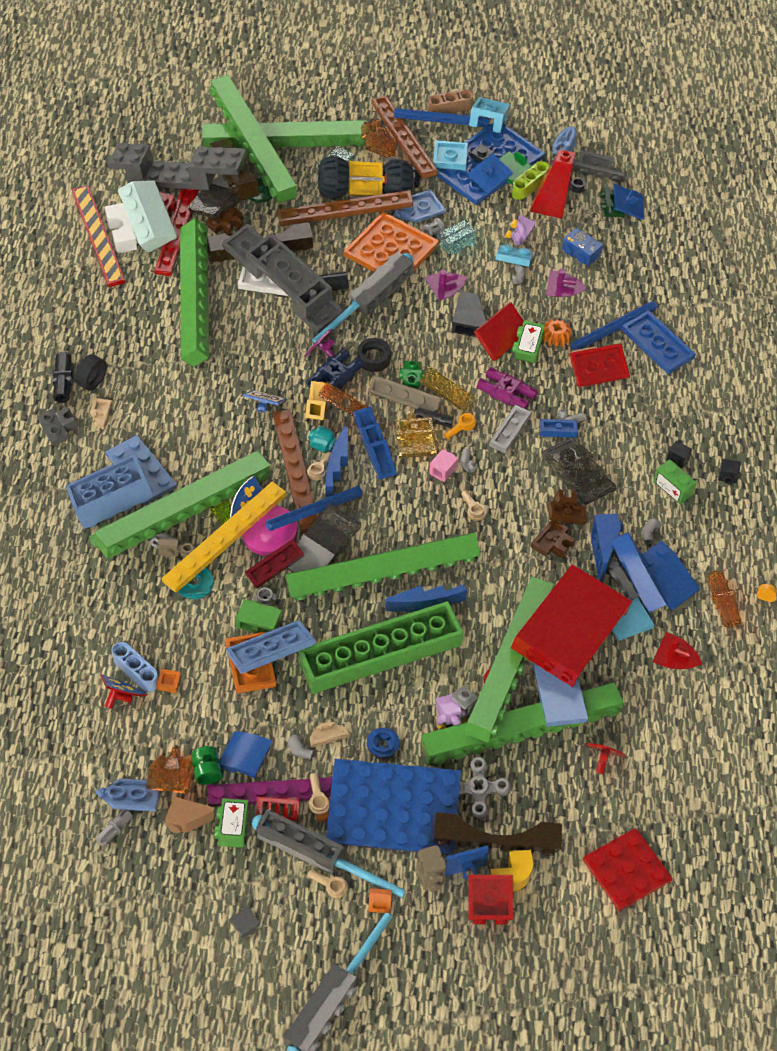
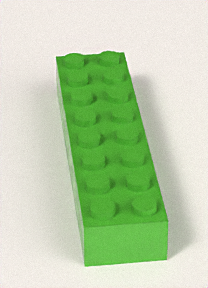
[298,601,463,694]

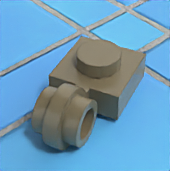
[158,539,195,558]

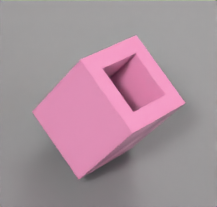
[429,449,458,483]

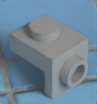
[450,685,478,717]

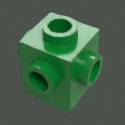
[399,361,425,388]

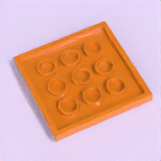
[344,212,439,286]

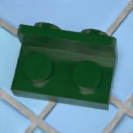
[600,182,625,218]

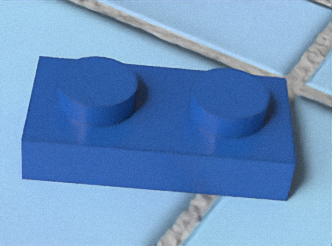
[539,419,578,438]

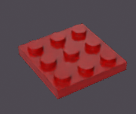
[582,828,673,912]

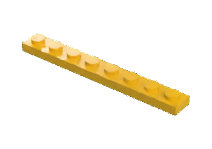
[162,481,286,593]

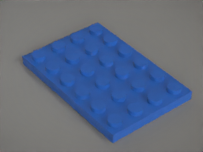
[436,122,545,205]
[326,759,461,855]

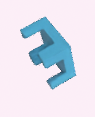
[469,97,510,133]

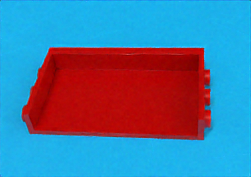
[511,564,633,687]

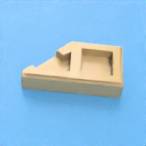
[90,398,113,430]

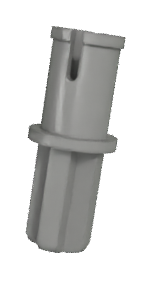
[96,810,133,846]

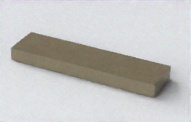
[368,375,442,412]

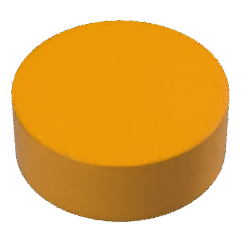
[757,584,777,602]

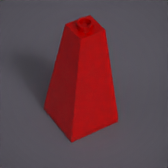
[529,149,576,219]

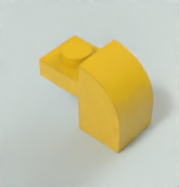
[305,381,330,420]
[489,850,533,892]

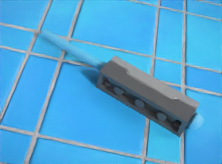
[312,252,414,343]
[252,809,406,898]
[284,913,392,1051]

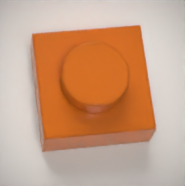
[156,669,181,693]
[368,888,392,914]

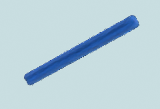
[393,108,489,127]
[570,301,657,351]
[265,486,363,531]

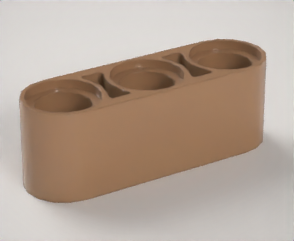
[428,89,474,114]

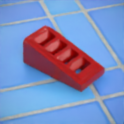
[256,796,300,821]

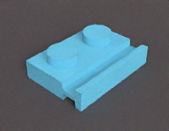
[495,244,534,267]

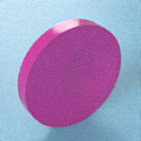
[242,506,298,556]

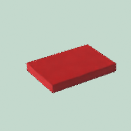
[474,302,524,361]
[569,343,630,388]

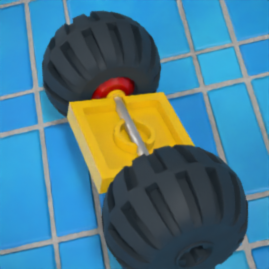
[318,156,414,199]

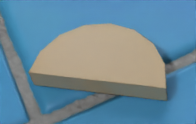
[310,722,350,748]

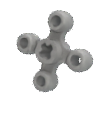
[459,757,511,820]

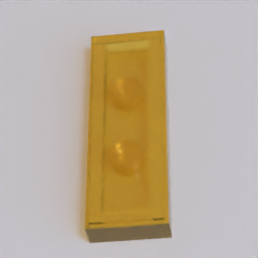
[419,366,474,412]

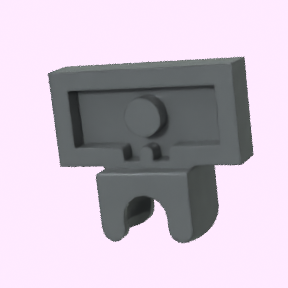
[37,407,78,446]
[608,559,639,600]

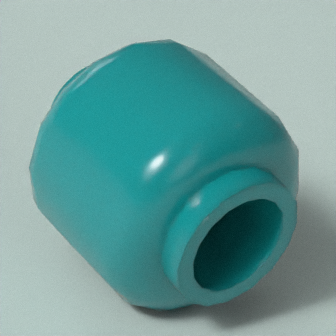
[308,426,337,453]

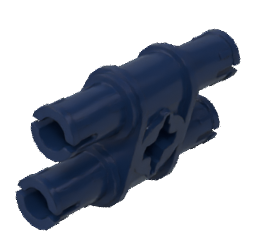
[306,348,364,398]

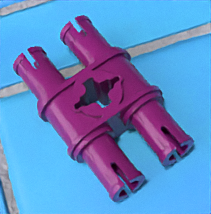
[476,367,538,410]

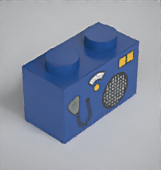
[562,227,603,266]

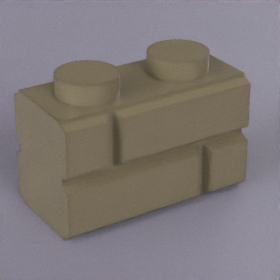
[416,845,446,892]

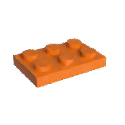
[225,632,276,694]

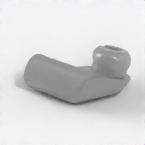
[460,448,478,473]
[642,518,661,544]
[150,533,180,548]
[288,734,314,760]

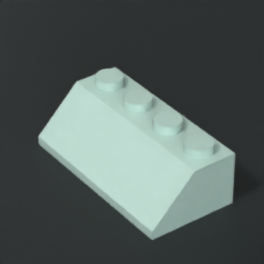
[118,181,177,252]

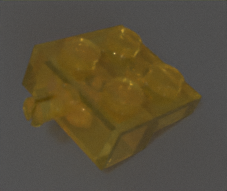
[394,412,436,458]

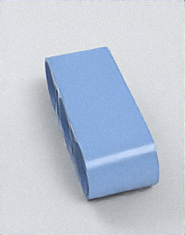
[112,642,158,692]

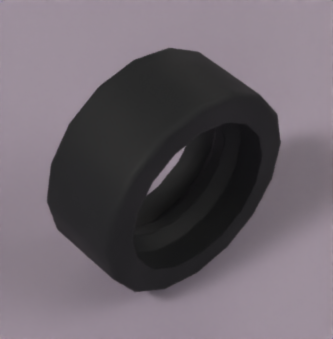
[357,338,391,372]
[75,354,107,391]

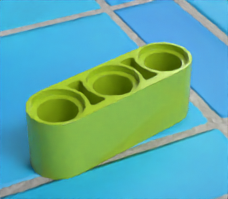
[512,161,549,200]

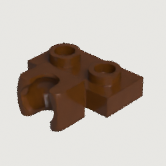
[205,206,243,236]
[547,489,588,525]
[531,520,575,559]

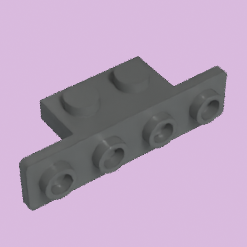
[573,150,626,182]

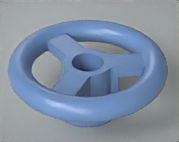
[553,126,577,155]

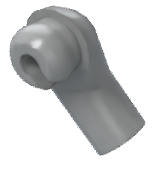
[512,264,525,285]
[558,409,585,423]

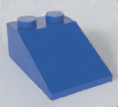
[590,513,623,583]
[643,540,700,610]

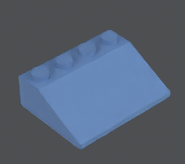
[65,454,154,529]

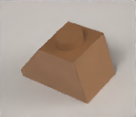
[165,796,215,833]

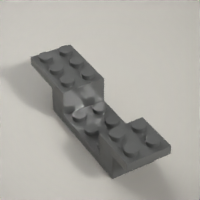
[108,143,247,190]
[222,224,344,334]

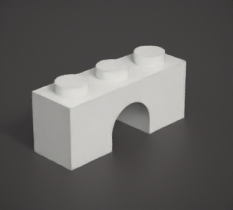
[105,203,138,253]

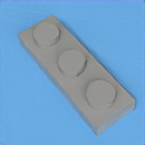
[489,405,531,454]

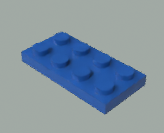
[621,310,696,374]

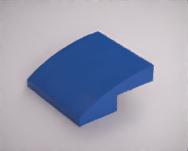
[219,731,273,778]

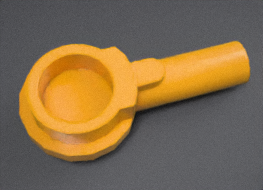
[444,413,476,440]

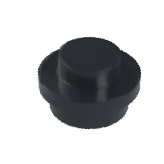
[570,178,586,193]

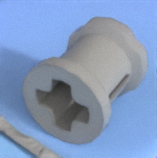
[422,218,445,237]

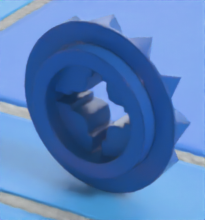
[366,728,400,759]

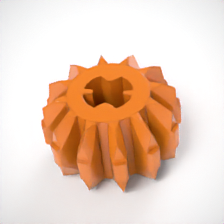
[543,318,572,348]

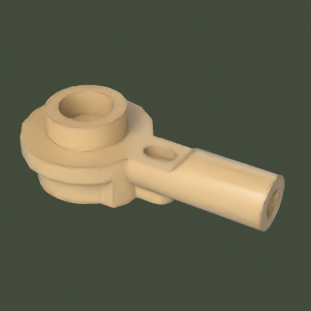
[307,452,331,481]
[461,490,486,521]
[309,773,330,815]
[307,869,348,898]

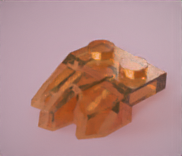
[361,118,395,158]
[146,746,194,793]

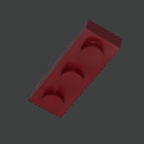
[245,539,304,589]

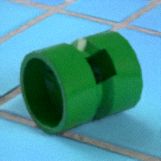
[191,746,222,785]

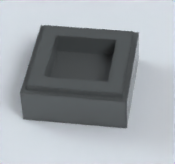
[229,906,260,938]

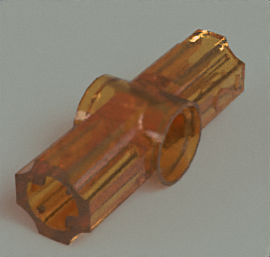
[318,382,374,417]
[706,570,741,628]

